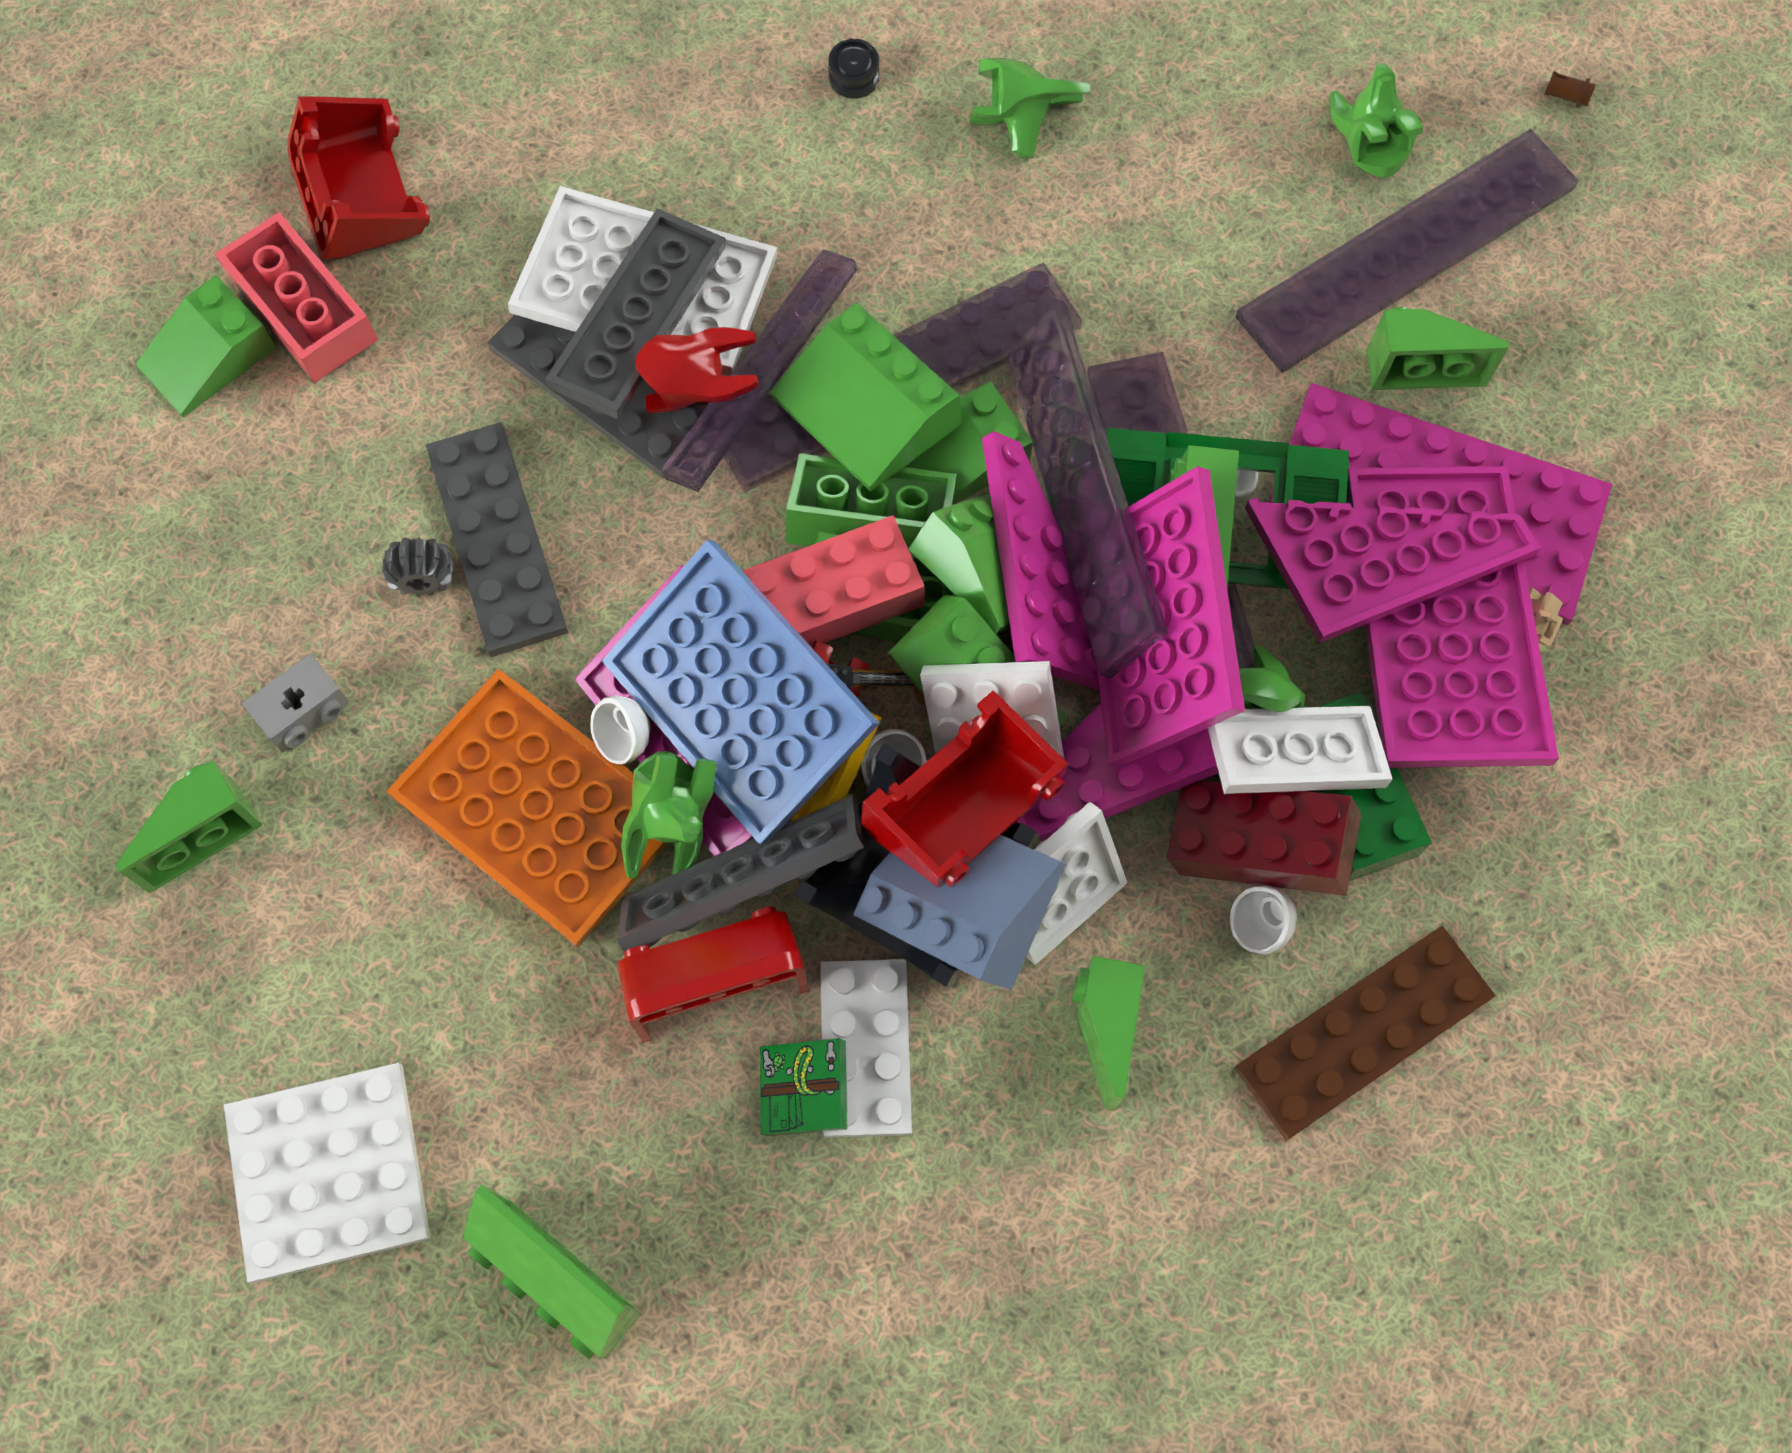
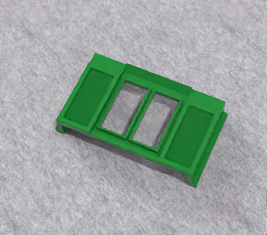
[1082,428,1350,589]

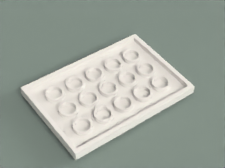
[508,186,777,376]

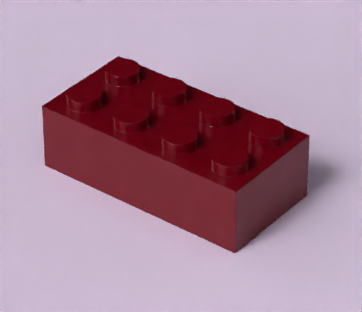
[1167,781,1361,896]

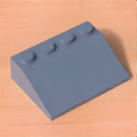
[853,835,1066,990]

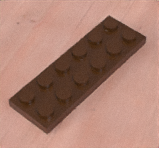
[1234,925,1496,1141]

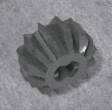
[382,537,453,596]

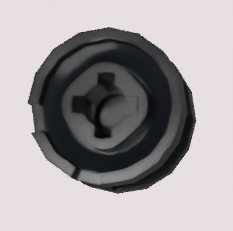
[828,39,879,99]

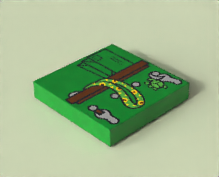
[760,1038,847,1136]

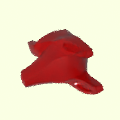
[635,327,759,414]

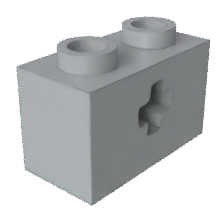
[242,653,349,752]

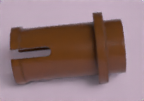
[1545,71,1596,108]

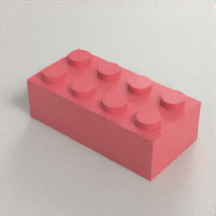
[215,212,378,383]
[742,515,925,647]

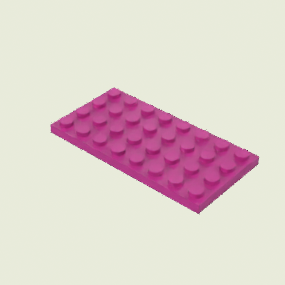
[1268,383,1612,625]
[1347,466,1559,768]

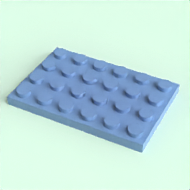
[602,540,880,844]

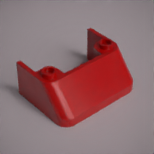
[617,906,809,1043]

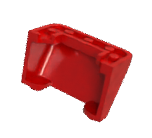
[288,96,430,260]
[861,691,1069,888]

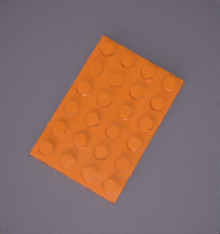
[386,668,668,948]

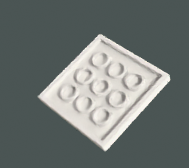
[224,1063,431,1283]

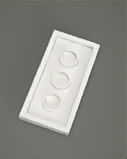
[1208,706,1393,794]
[820,959,912,1138]

